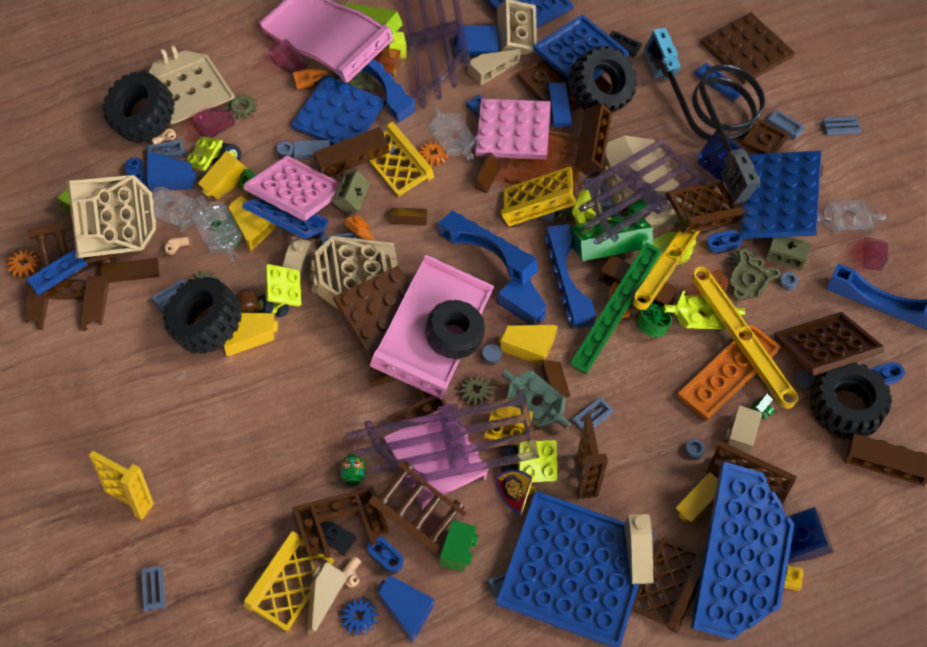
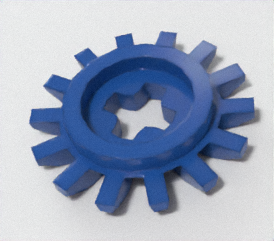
[340,597,379,635]

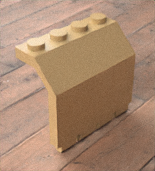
[598,136,682,212]

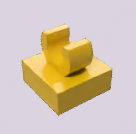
[784,565,803,591]

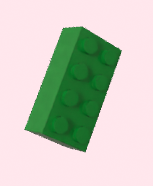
[570,213,653,261]

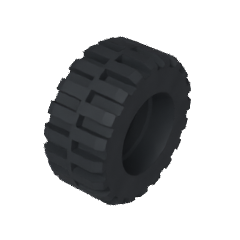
[568,46,637,113]
[103,71,175,142]
[164,277,242,354]
[810,362,892,439]

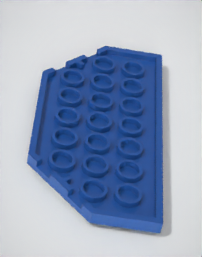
[690,462,794,640]

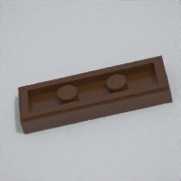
[101,258,160,283]

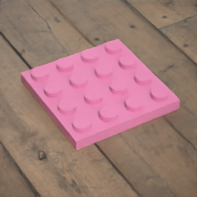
[476,99,551,160]
[244,156,340,221]

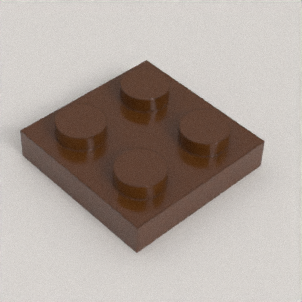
[742,119,789,154]

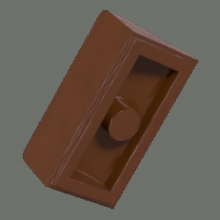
[475,152,501,193]
[390,208,427,225]
[542,360,570,398]

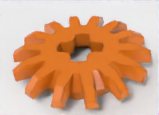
[418,140,449,166]
[6,249,41,278]

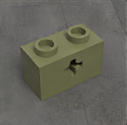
[332,170,370,214]
[766,237,811,271]

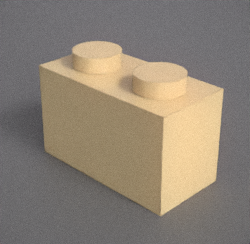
[725,405,762,454]

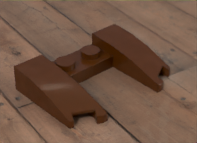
[24,274,109,331]
[370,367,449,428]
[292,486,389,558]

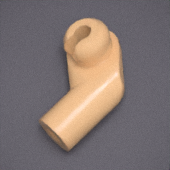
[150,128,176,145]
[164,237,189,255]
[342,556,361,588]

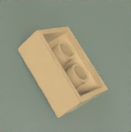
[497,0,537,55]

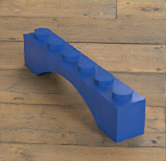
[361,58,415,123]
[437,210,538,285]
[544,224,596,329]
[827,263,927,330]

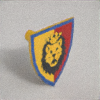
[495,470,536,515]

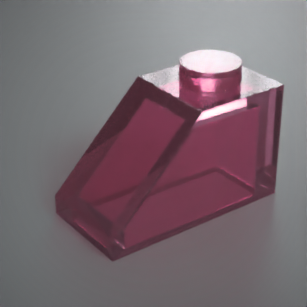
[266,39,308,73]
[192,109,235,138]
[863,237,888,271]

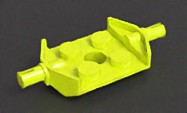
[663,291,745,330]

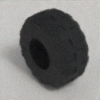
[425,300,485,359]

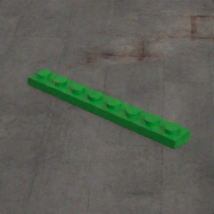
[570,242,662,375]

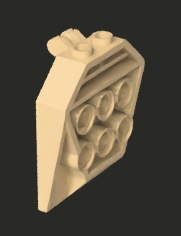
[149,45,235,125]
[66,175,156,258]
[309,236,398,309]

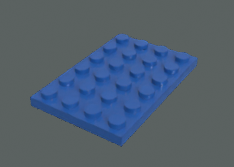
[741,150,822,239]

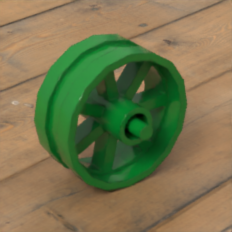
[635,303,672,338]

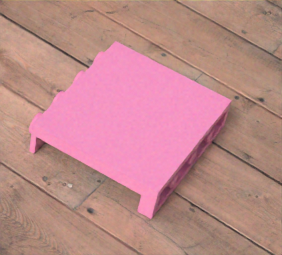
[384,407,489,511]

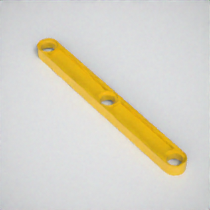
[633,202,712,310]
[692,267,798,409]

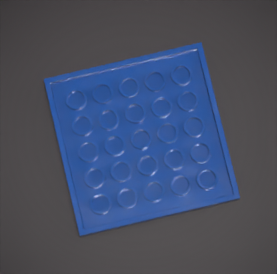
[496,491,654,647]

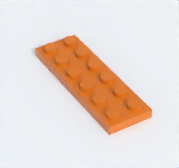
[677,324,782,422]

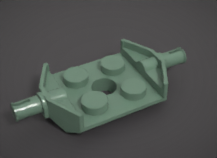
[501,369,572,430]

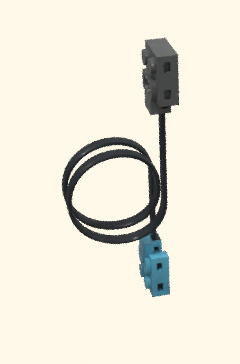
[643,28,765,204]

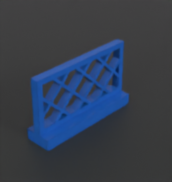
[242,198,329,239]

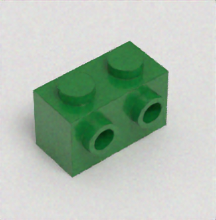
[440,519,479,572]

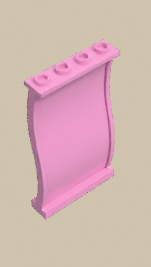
[259,0,393,83]
[370,255,494,399]

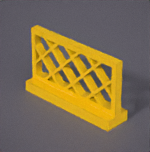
[369,121,434,197]
[501,166,576,226]
[89,451,154,520]
[243,531,334,632]

